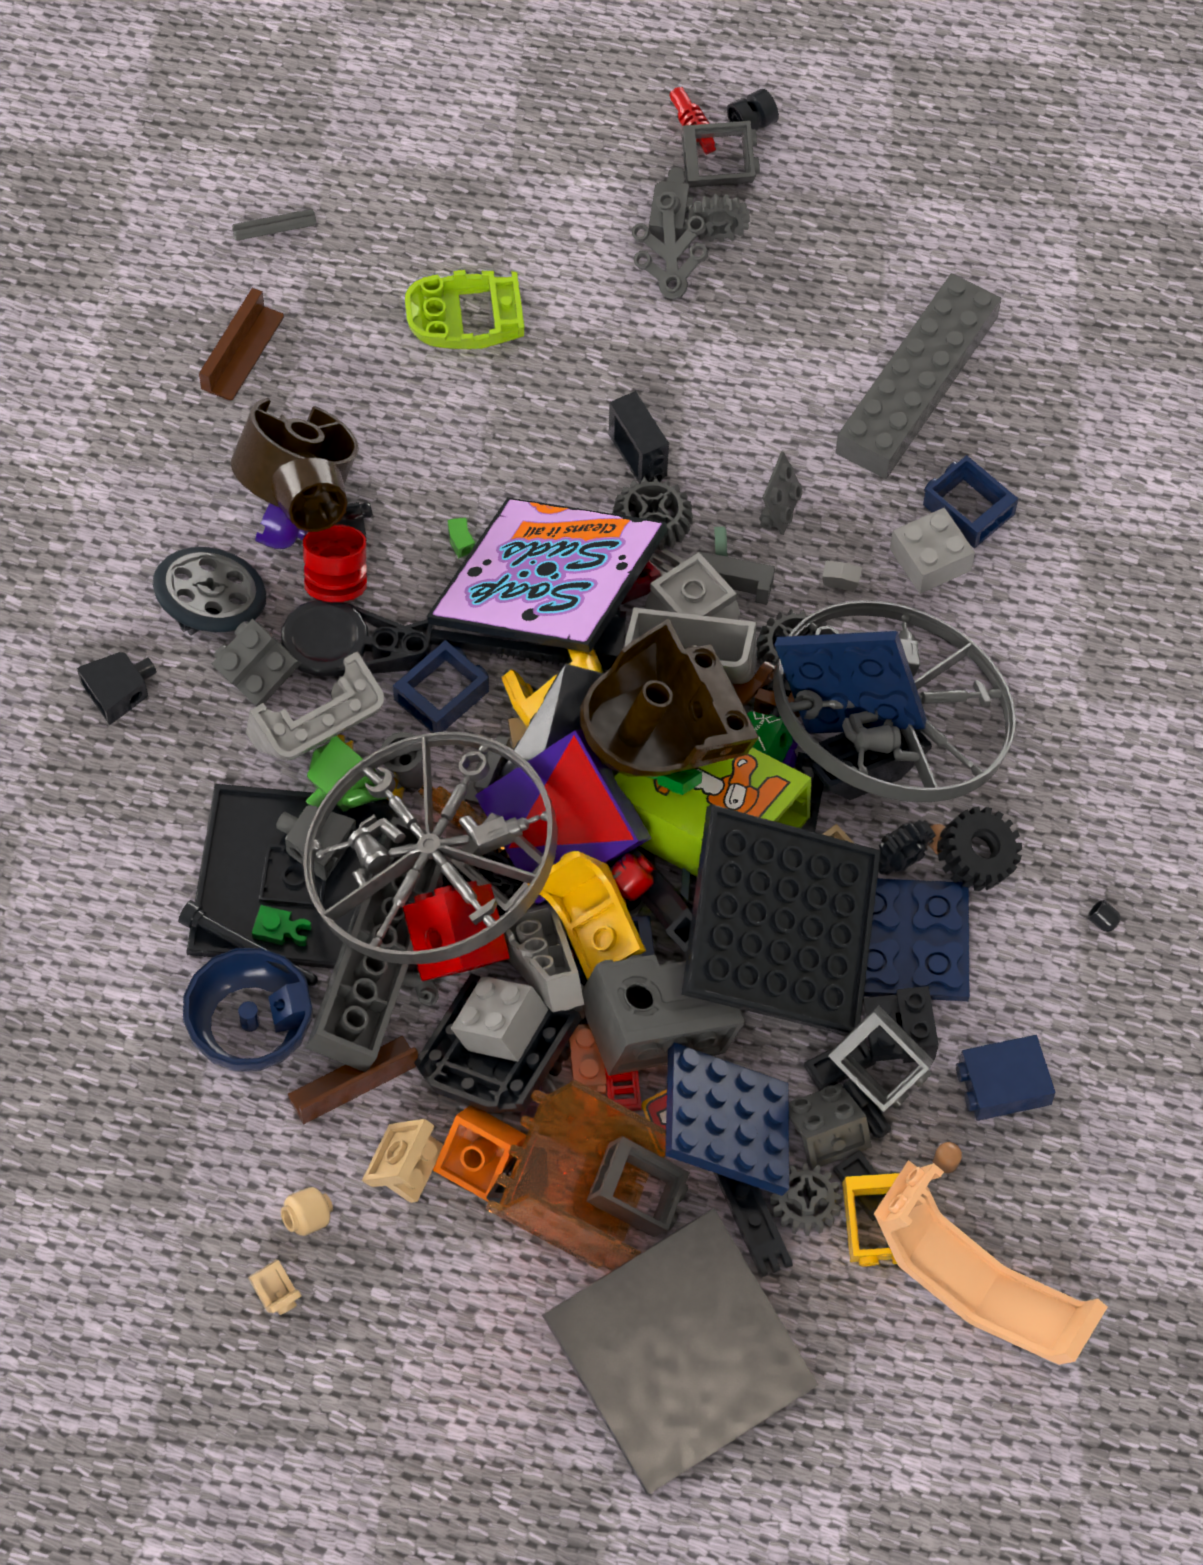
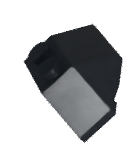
[812,729,932,800]

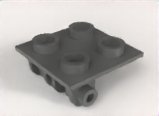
[759,451,803,535]

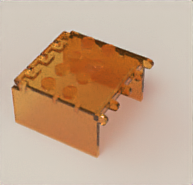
[486,1080,667,1271]

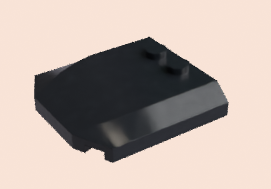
[414,973,582,1113]

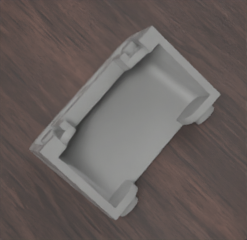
[246,651,384,761]

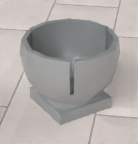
[644,552,740,620]

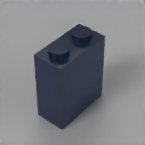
[956,1034,1056,1121]

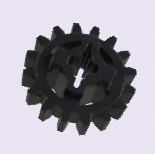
[878,820,936,875]

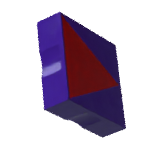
[475,729,652,905]

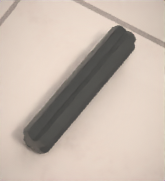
[232,209,316,241]

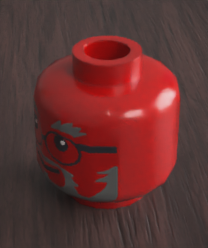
[610,853,654,901]

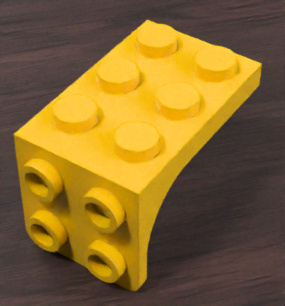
[527,851,646,980]

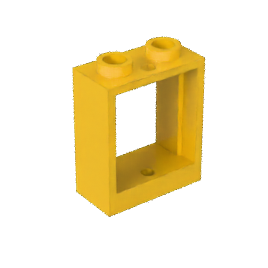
[842,1173,900,1267]

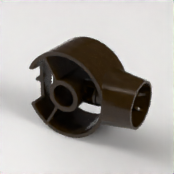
[231,398,359,532]

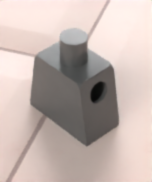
[276,805,356,881]

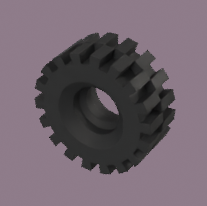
[937,806,1022,891]

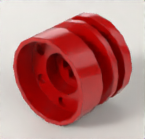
[303,525,367,602]

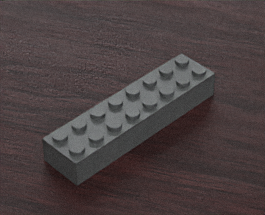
[835,273,1002,479]
[306,817,446,1072]

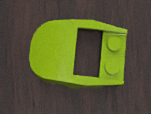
[405,270,524,349]

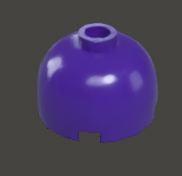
[255,503,307,549]

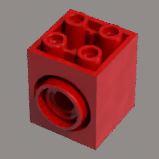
[402,880,510,981]

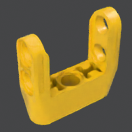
[501,649,602,728]

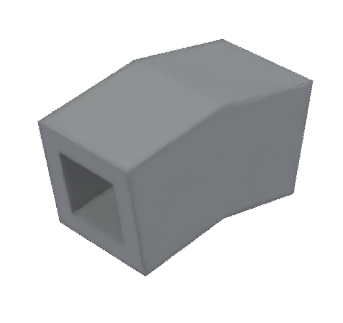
[822,561,862,592]

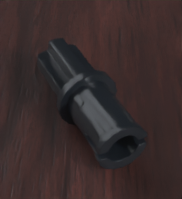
[842,1079,891,1138]

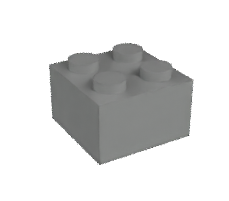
[890,507,975,594]
[451,976,549,1062]

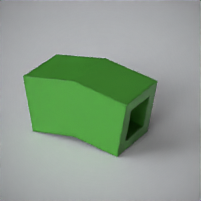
[448,518,475,559]

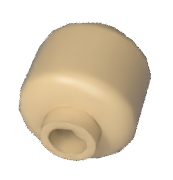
[281,1187,333,1236]

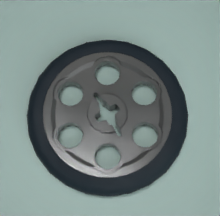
[153,547,266,633]

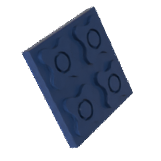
[775,631,927,734]
[864,878,970,1002]

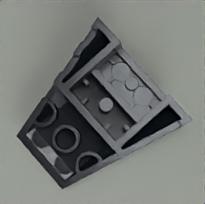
[499,663,618,778]

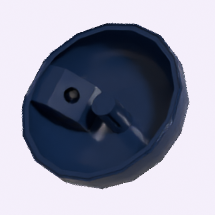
[183,948,313,1072]

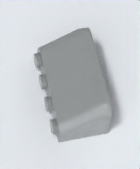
[625,608,757,684]

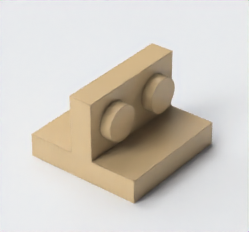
[362,1119,443,1203]

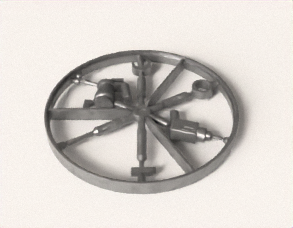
[303,732,557,964]

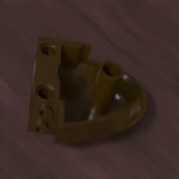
[580,618,759,777]

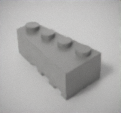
[499,904,584,1012]

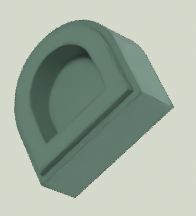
[714,526,728,557]

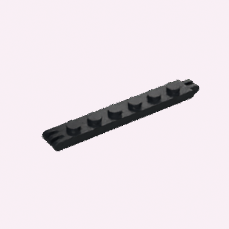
[713,1172,793,1278]

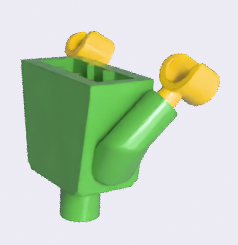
[305,734,405,812]

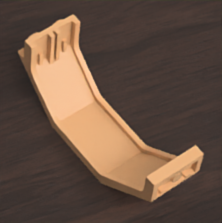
[874,1160,1108,1365]

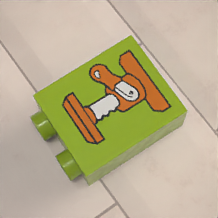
[615,747,811,877]

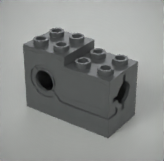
[582,954,745,1076]

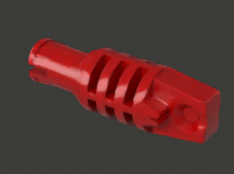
[669,87,716,155]

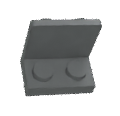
[789,1084,872,1170]

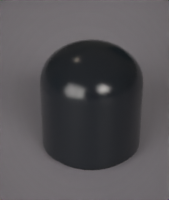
[1088,900,1121,932]

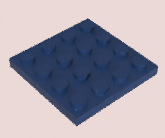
[665,1042,789,1196]

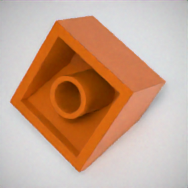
[433,1106,528,1202]

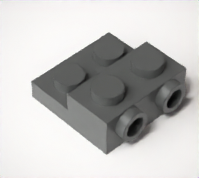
[211,619,301,707]

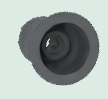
[381,732,424,790]

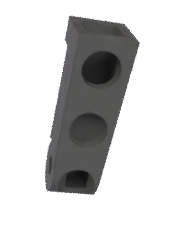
[691,552,775,605]

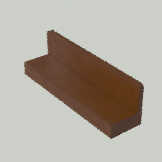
[199,287,284,401]
[288,1035,418,1125]

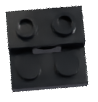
[863,986,939,1063]

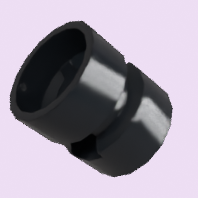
[727,89,779,137]

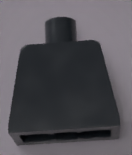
[77,652,157,725]

